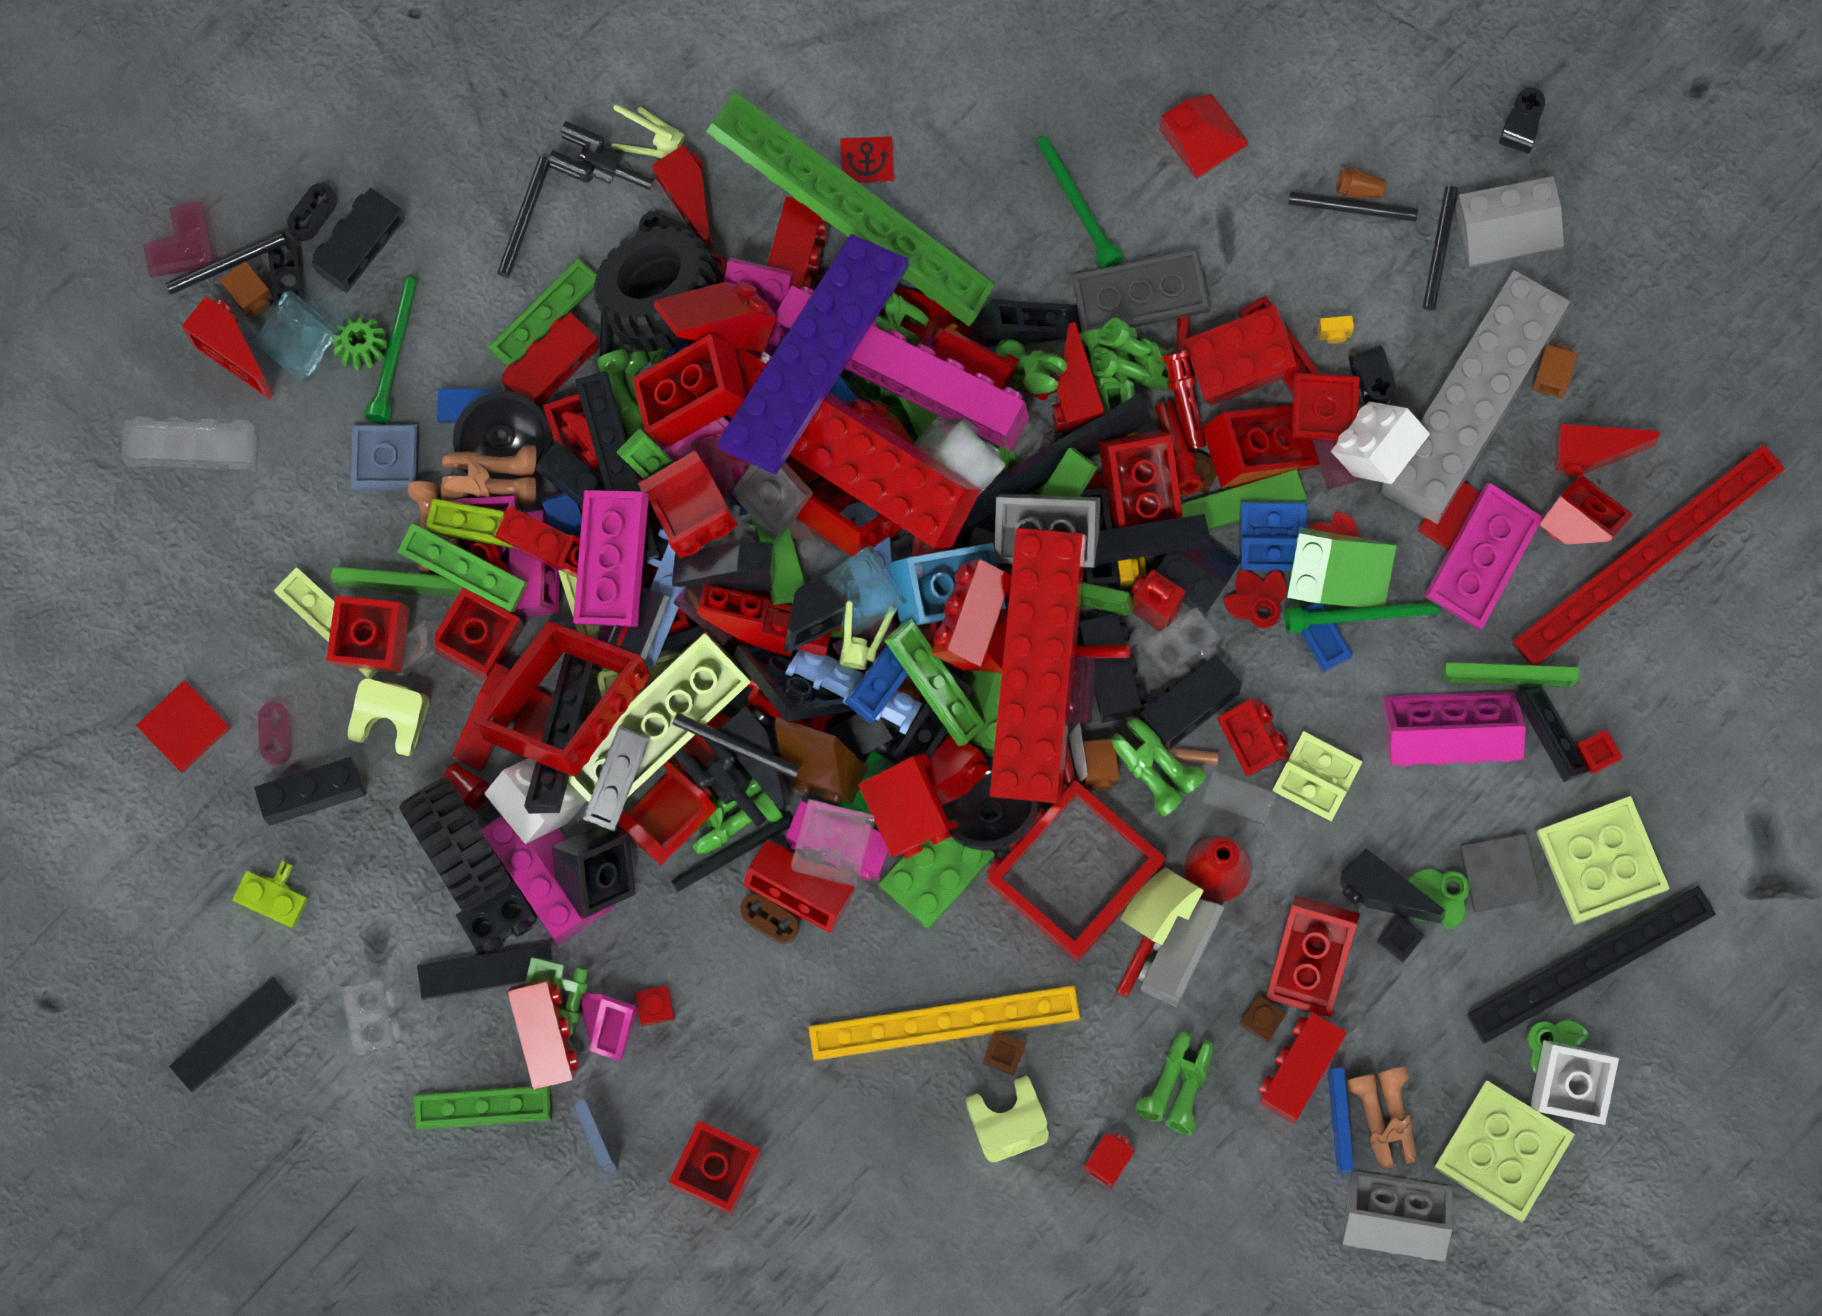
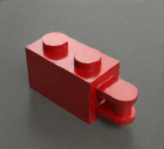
[1131,569,1186,634]

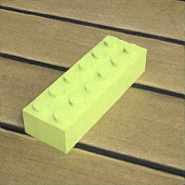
[568,630,751,802]

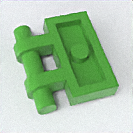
[525,956,588,1035]

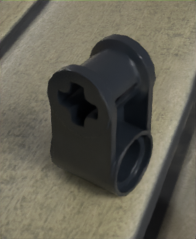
[1499,87,1545,154]
[1348,345,1396,405]

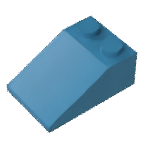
[888,543,1006,626]

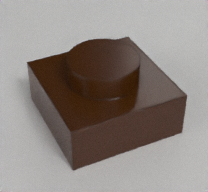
[1191,450,1217,495]
[1239,995,1287,1043]
[982,1031,1026,1076]

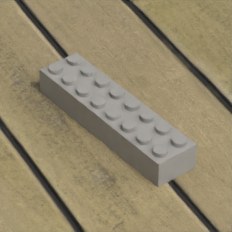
[1381,270,1571,524]

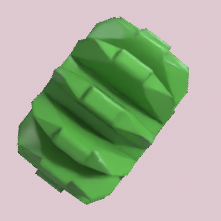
[332,314,388,371]

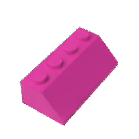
[1383,691,1526,766]
[481,816,613,946]

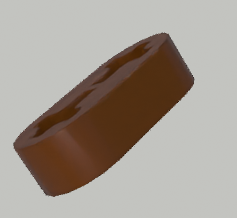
[740,894,799,944]

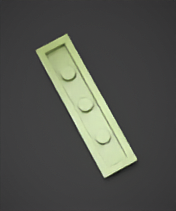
[274,567,378,679]

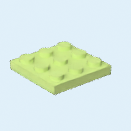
[1536,796,1670,925]
[1434,1080,1575,1222]

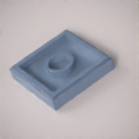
[350,424,418,490]
[573,1099,617,1175]

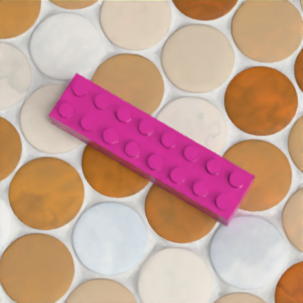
[775,286,1030,452]

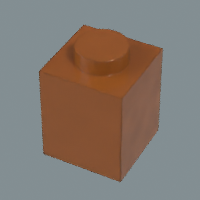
[220,261,274,319]
[1531,344,1578,399]
[1083,739,1119,791]

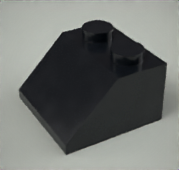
[1155,542,1240,616]
[552,826,636,918]

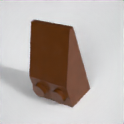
[775,717,868,804]

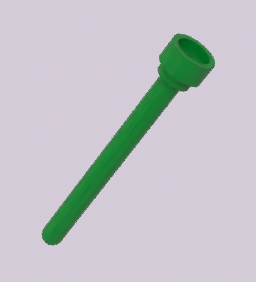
[1037,136,1124,268]
[364,275,417,424]
[1284,602,1441,634]

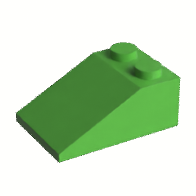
[1287,527,1397,607]

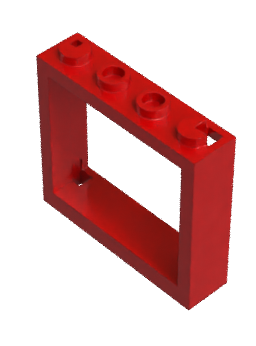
[786,458,902,559]
[472,621,651,777]
[986,780,1166,963]

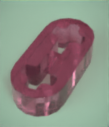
[258,701,292,766]

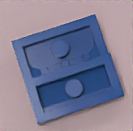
[1239,500,1307,571]

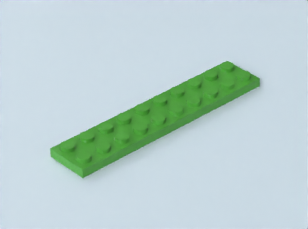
[706,91,995,326]

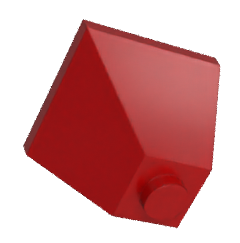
[1159,94,1249,179]
[1539,475,1633,545]

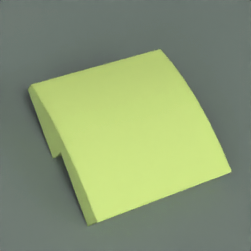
[1272,731,1363,822]
[1120,867,1204,945]

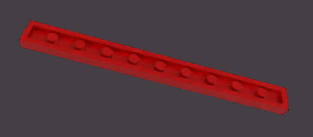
[1512,444,1785,666]

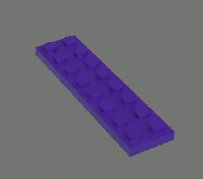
[717,234,910,475]

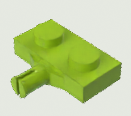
[232,860,308,929]

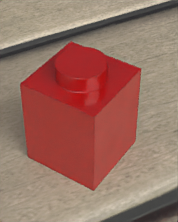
[1083,1132,1135,1189]

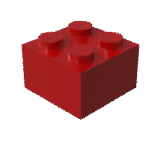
[429,587,524,680]
[326,595,410,673]
[669,1120,762,1215]

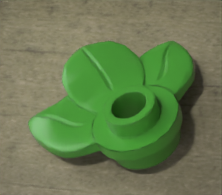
[1408,869,1470,930]
[1527,1020,1589,1075]

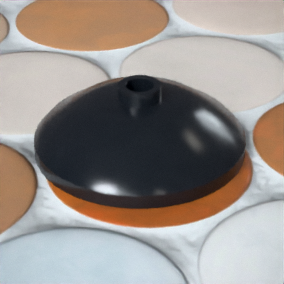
[453,391,551,479]
[942,762,1039,851]

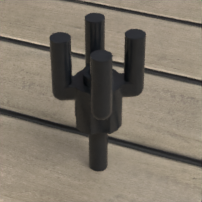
[548,121,654,190]
[674,725,767,827]

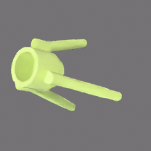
[611,104,685,159]
[839,596,896,669]

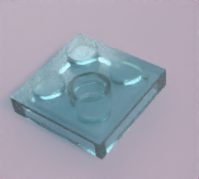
[254,290,339,382]
[817,546,907,637]

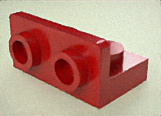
[1217,699,1290,776]

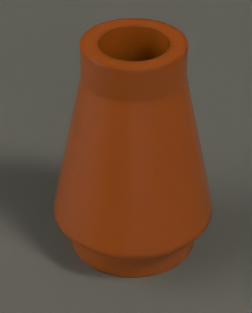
[1336,166,1386,198]

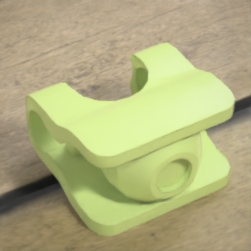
[348,679,430,757]
[966,1075,1049,1162]

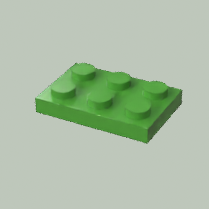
[879,837,995,930]

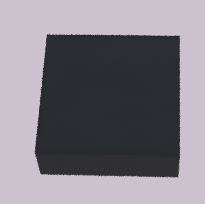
[1377,915,1425,963]

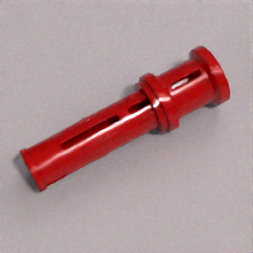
[1160,349,1206,450]
[1154,400,1203,496]

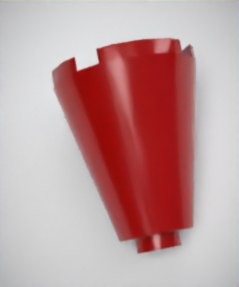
[1185,836,1251,902]

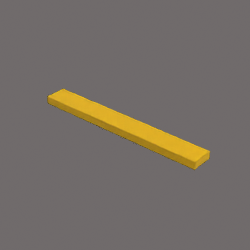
[808,985,1080,1061]

